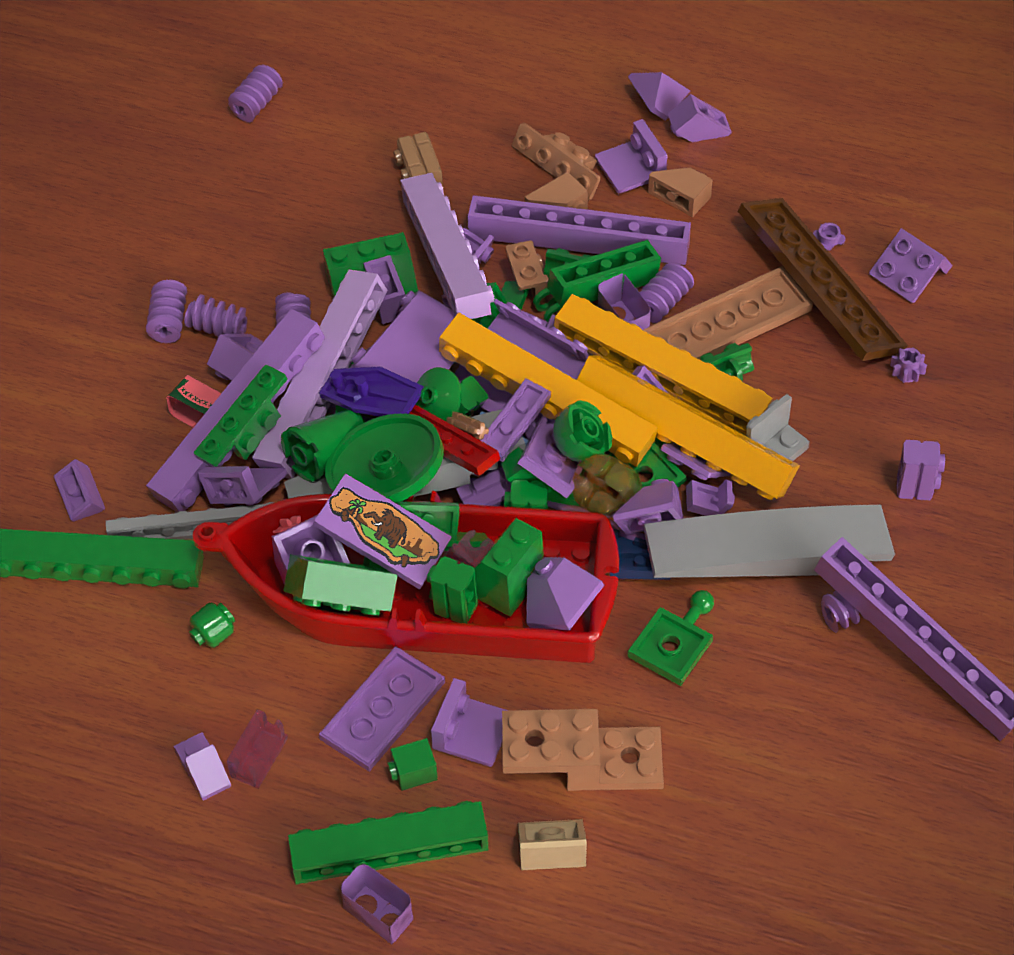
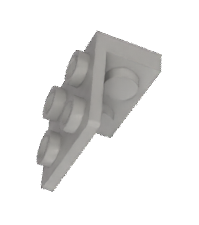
[746,394,810,461]

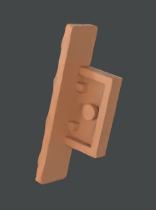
[512,123,601,200]

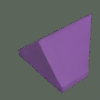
[628,72,690,120]

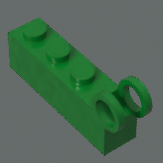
[533,240,661,322]

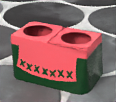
[166,375,221,428]

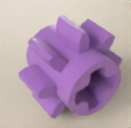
[890,348,927,383]

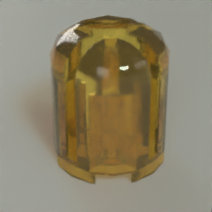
[572,454,642,520]

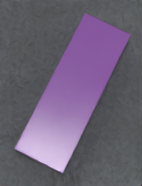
[480,378,551,462]

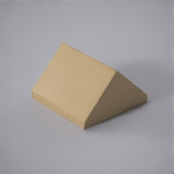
[518,819,587,870]

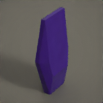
[319,366,424,417]

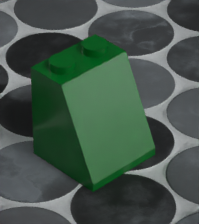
[474,518,544,617]

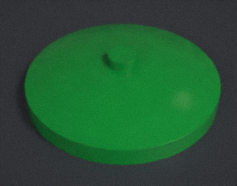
[325,414,444,503]

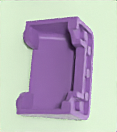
[350,290,455,383]

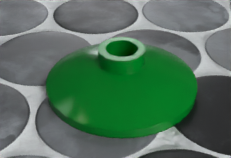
[415,367,462,422]

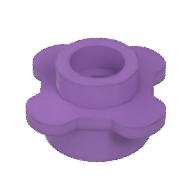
[813,223,845,251]

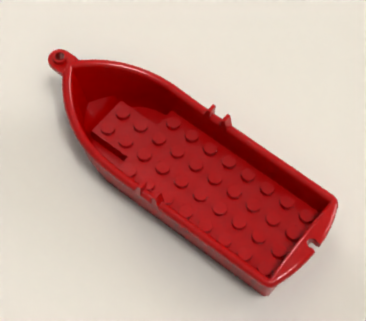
[192,491,619,663]

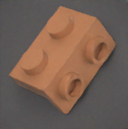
[506,240,549,304]

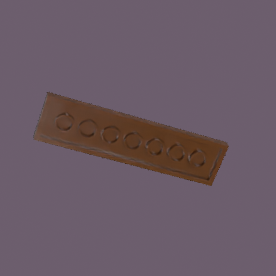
[738,198,908,361]

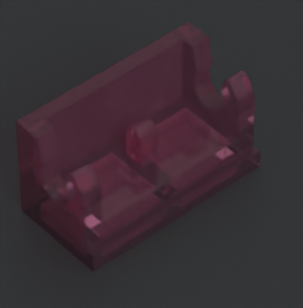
[436,530,494,568]
[227,709,288,788]

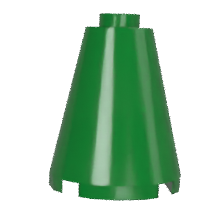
[281,410,364,482]

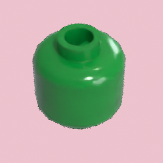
[188,602,235,648]

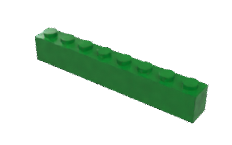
[0,529,204,588]

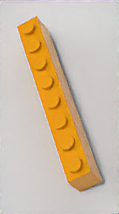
[554,294,773,435]
[439,312,658,467]
[577,355,800,500]

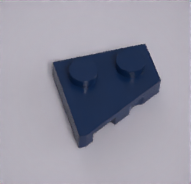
[610,528,671,580]

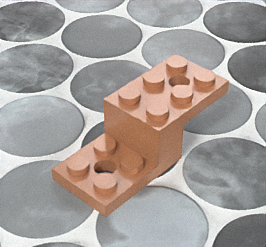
[502,709,664,791]

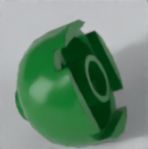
[553,400,613,462]

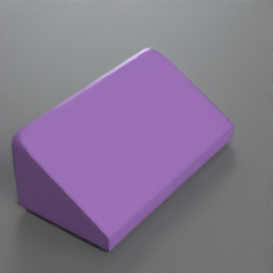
[54,459,105,521]

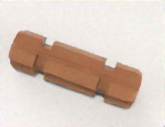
[447,412,489,440]

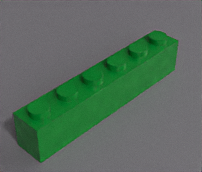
[288,801,489,884]

